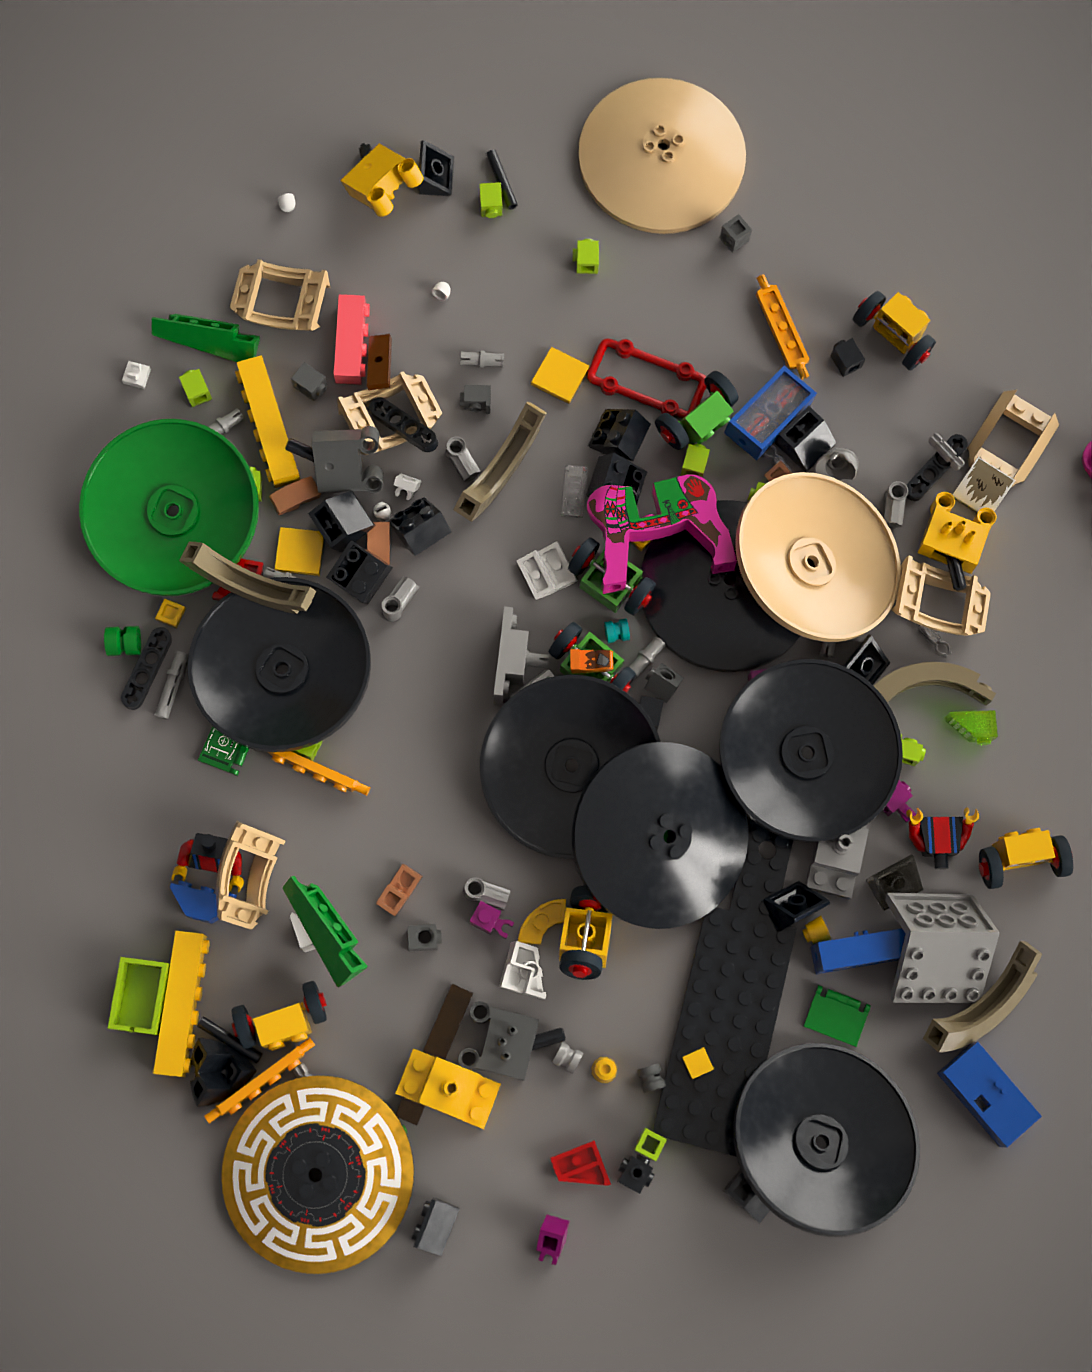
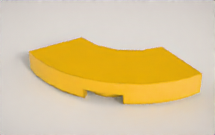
[518,899,566,945]

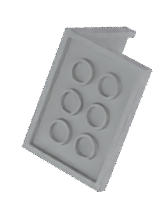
[885,893,1000,1003]

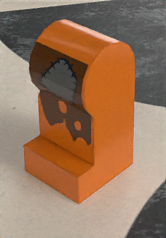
[570,649,613,674]

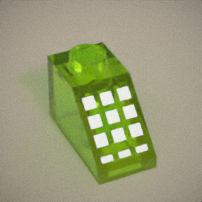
[945,710,998,745]

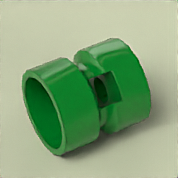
[104,626,142,656]

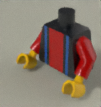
[906,807,979,870]
[171,833,244,893]

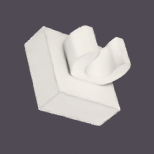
[122,361,151,389]
[394,473,421,500]

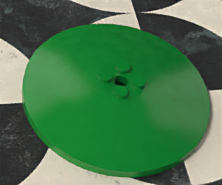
[79,419,259,596]

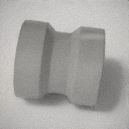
[552,1042,583,1074]

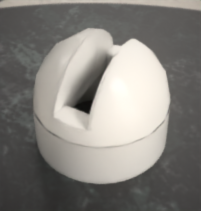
[277,194,295,212]
[432,282,450,301]
[373,502,391,521]

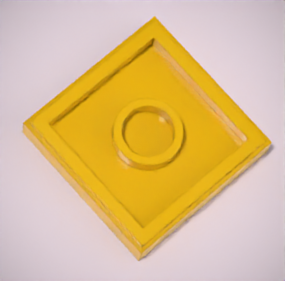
[531,347,589,404]
[275,527,324,576]

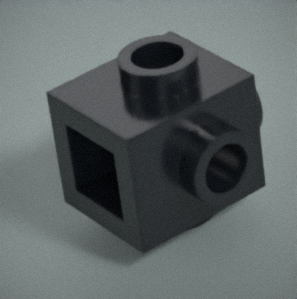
[617,1154,655,1194]

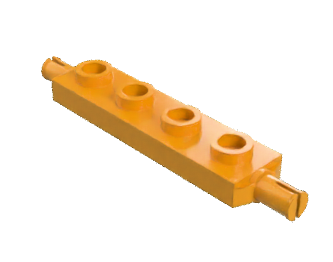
[756,274,810,380]
[268,751,371,796]
[204,1037,315,1124]

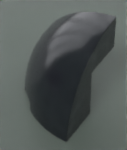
[190,1038,257,1107]

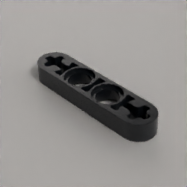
[369,397,438,452]
[906,434,968,501]
[121,627,172,710]

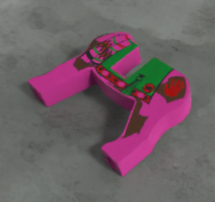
[587,475,737,594]

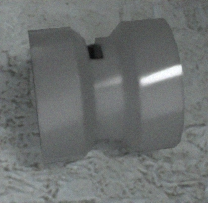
[637,1063,666,1093]

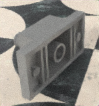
[494,606,549,706]
[806,825,869,899]

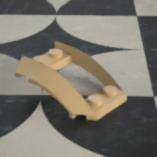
[230,260,330,331]
[337,372,442,455]
[967,390,1059,487]
[891,555,991,636]
[216,821,285,930]

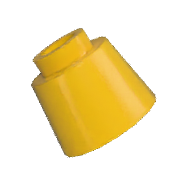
[802,916,831,944]
[591,1057,618,1083]

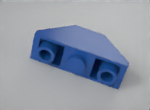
[170,881,237,924]

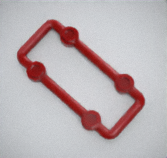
[587,338,706,419]

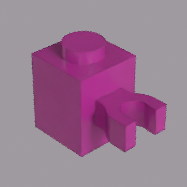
[883,780,916,823]
[470,901,514,939]
[536,1214,570,1265]

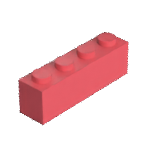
[334,295,370,385]

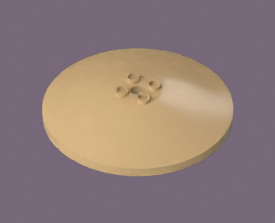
[578,78,746,234]
[736,472,901,642]

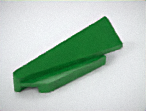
[152,314,260,362]
[283,876,368,987]

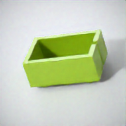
[108,957,170,1036]

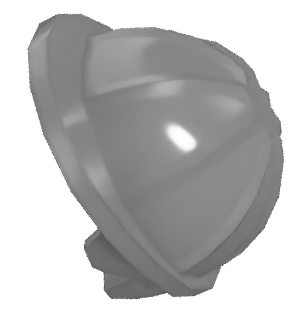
[815,448,859,481]

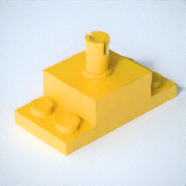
[395,1049,501,1129]

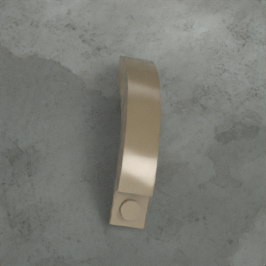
[453,402,547,522]
[179,541,316,614]
[874,662,996,706]
[923,941,1042,1052]

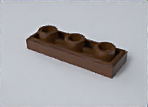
[367,334,392,391]

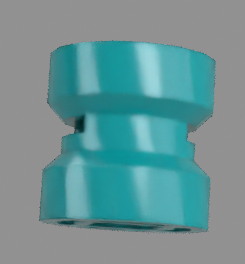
[604,618,630,644]

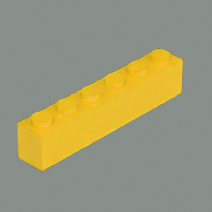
[235,355,301,488]
[153,931,210,1078]

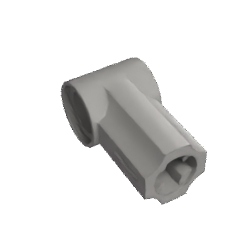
[446,436,481,482]
[883,481,908,528]
[382,576,419,621]
[463,877,510,910]

